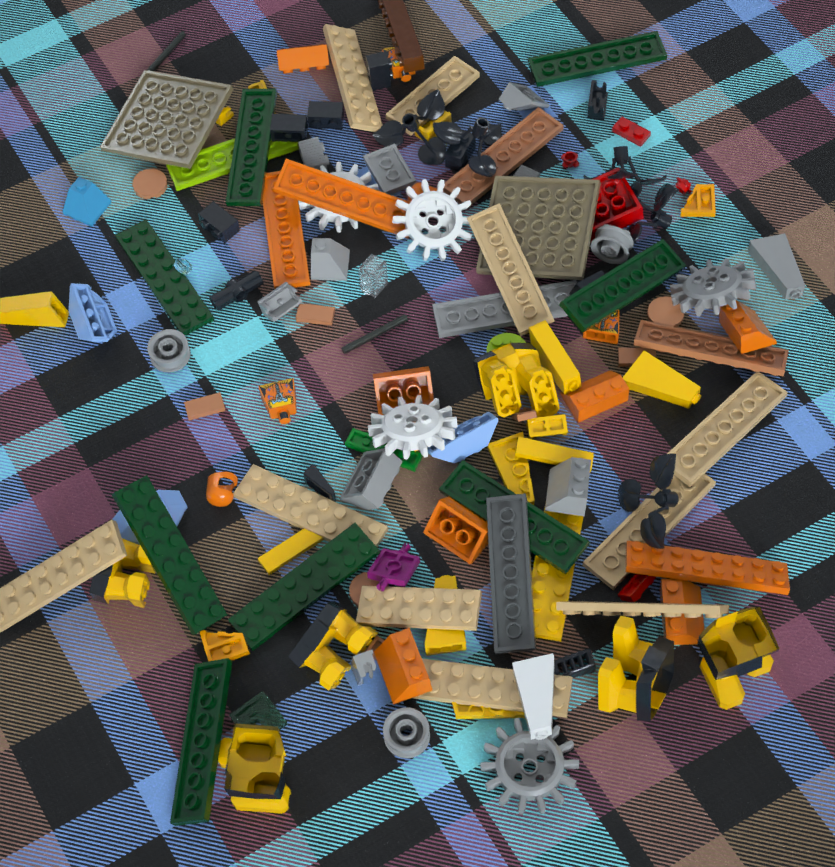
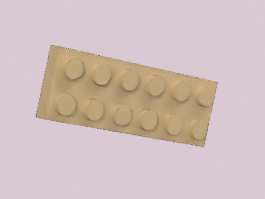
[386,56,480,136]
[356,586,482,631]

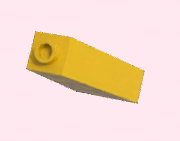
[0,291,69,327]
[529,320,581,395]
[623,350,701,409]
[425,575,466,656]

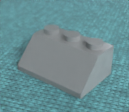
[339,448,403,510]
[545,457,591,516]

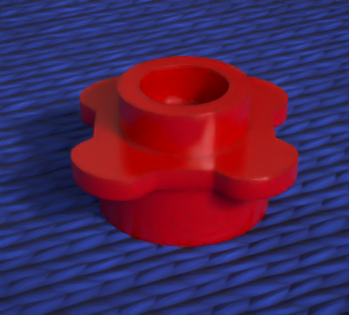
[561,151,579,168]
[674,177,692,194]

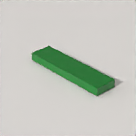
[345,428,423,472]

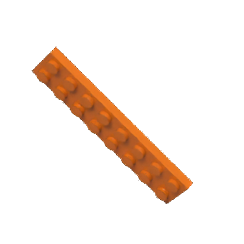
[273,159,410,238]
[262,171,310,289]
[625,541,790,595]

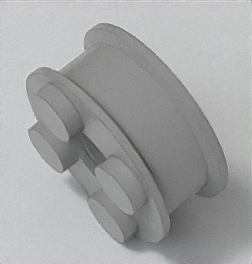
[590,224,634,264]
[147,329,191,372]
[383,708,430,758]

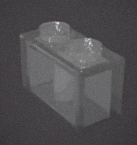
[358,254,388,298]

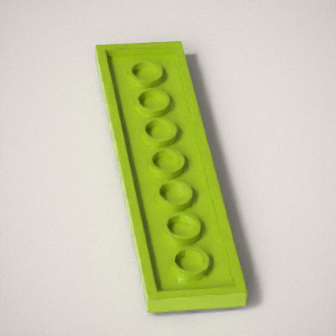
[166,138,299,191]

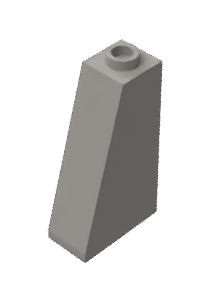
[748,234,805,300]

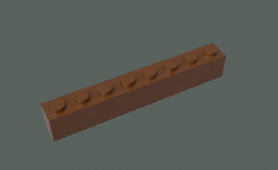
[378,0,425,73]

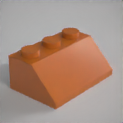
[277,44,329,74]
[719,300,777,354]
[373,366,434,415]
[560,370,629,423]
[423,496,489,564]
[659,579,705,645]
[374,628,432,705]

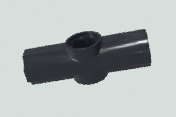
[209,270,264,311]

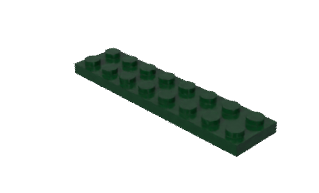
[528,31,667,87]
[226,89,277,206]
[115,219,214,335]
[559,239,686,333]
[439,460,589,574]
[111,475,227,635]
[228,523,380,651]
[170,658,232,826]

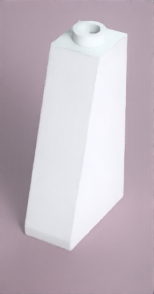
[512,653,555,740]

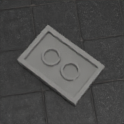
[363,144,416,195]

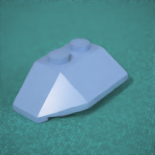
[69,283,117,342]
[428,412,498,463]
[112,490,188,544]

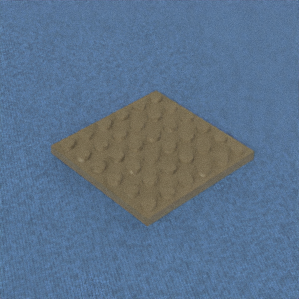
[100,70,234,169]
[476,176,601,280]

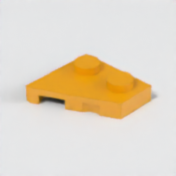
[680,184,716,217]
[200,630,250,662]

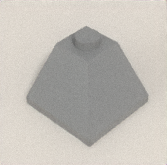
[499,82,550,111]
[311,238,350,281]

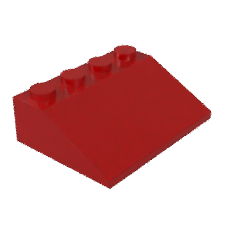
[590,167,644,243]

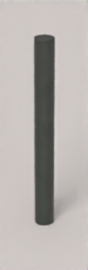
[147,31,186,71]
[341,314,408,354]

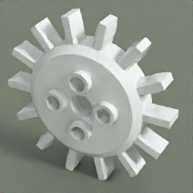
[298,162,379,233]
[392,179,472,261]
[368,395,457,459]

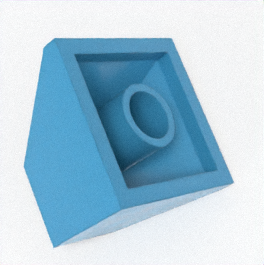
[63,177,111,227]

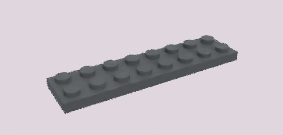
[486,493,536,654]

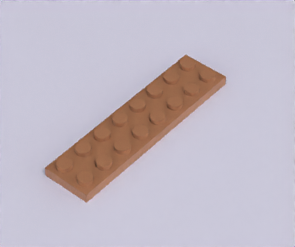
[443,107,564,206]
[634,320,789,376]

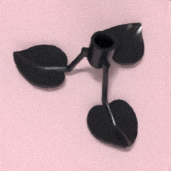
[373,89,446,165]
[433,118,502,177]
[583,146,667,185]
[626,181,679,256]
[618,453,679,549]

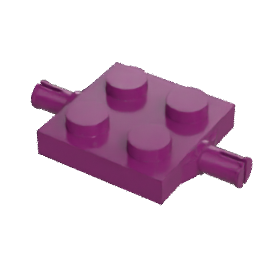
[367,543,420,591]

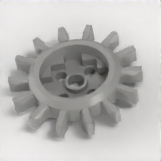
[670,258,757,316]
[480,718,579,815]

